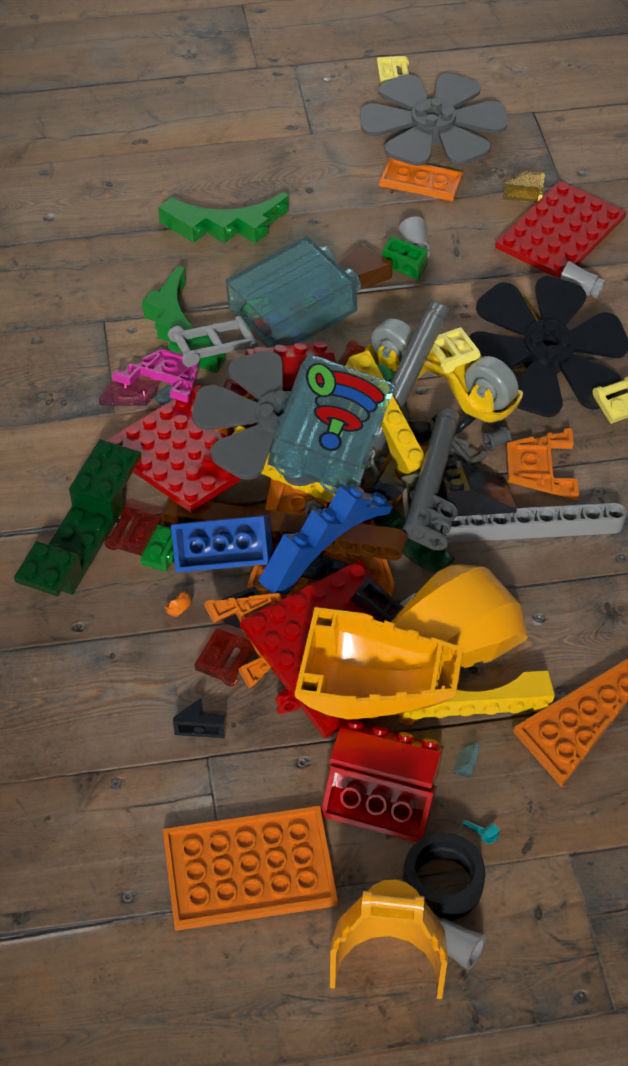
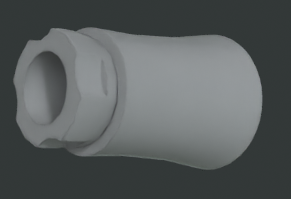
[399,217,430,258]
[560,261,605,299]
[435,915,486,971]

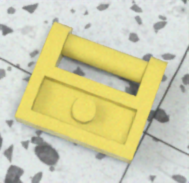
[376,56,409,85]
[430,327,480,373]
[593,376,628,424]

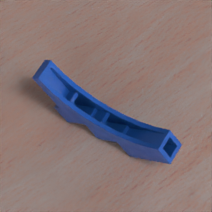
[258,485,393,595]

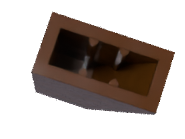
[330,245,393,295]

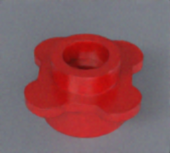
[275,689,300,714]

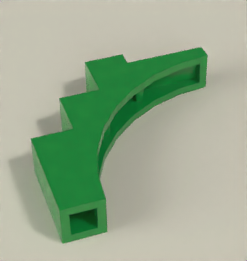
[158,192,289,244]
[142,266,226,373]

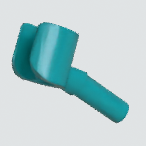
[462,820,500,844]

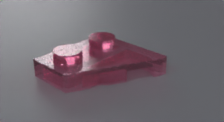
[98,378,158,406]

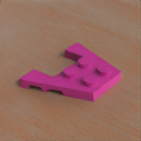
[113,349,200,403]

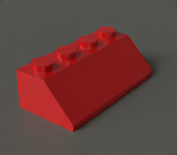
[246,341,337,391]
[329,720,444,789]
[321,764,437,842]

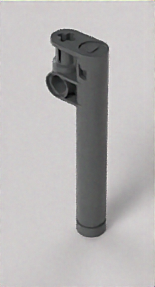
[367,299,451,450]
[403,408,459,550]

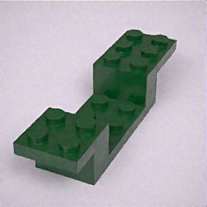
[14,439,142,597]

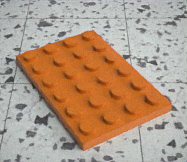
[162,806,338,931]

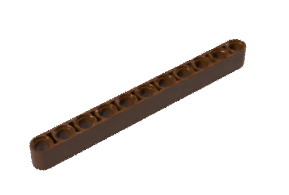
[160,498,408,561]

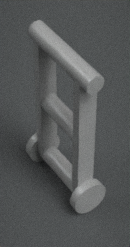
[168,316,259,367]

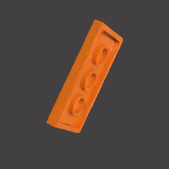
[379,158,464,201]

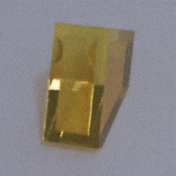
[503,171,545,203]

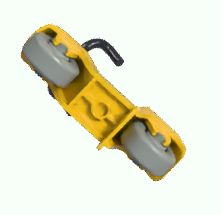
[365,318,523,435]

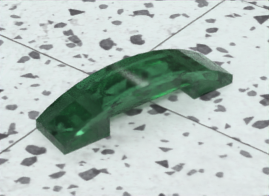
[373,508,454,573]

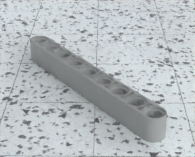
[433,503,627,543]

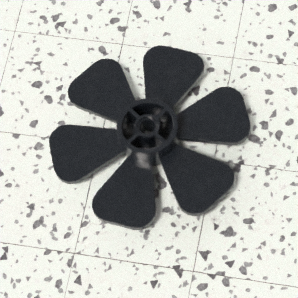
[469,276,628,417]

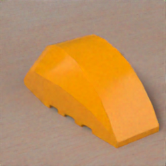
[391,564,528,668]
[295,607,463,719]

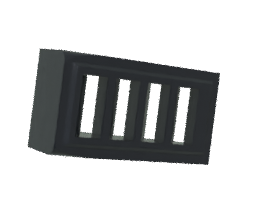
[349,577,404,622]

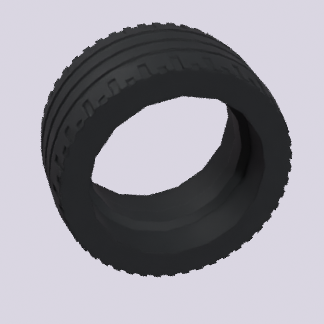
[403,832,485,921]

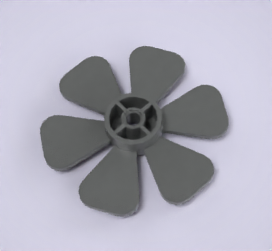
[360,73,508,166]
[192,351,372,486]

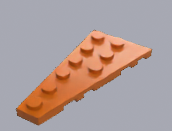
[513,659,628,788]

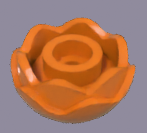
[164,591,192,617]

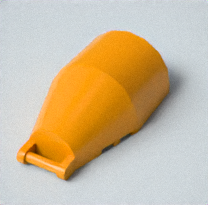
[330,879,448,999]

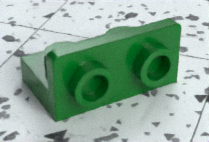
[140,525,175,572]

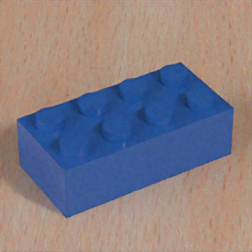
[171,514,274,572]

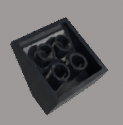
[439,459,517,516]

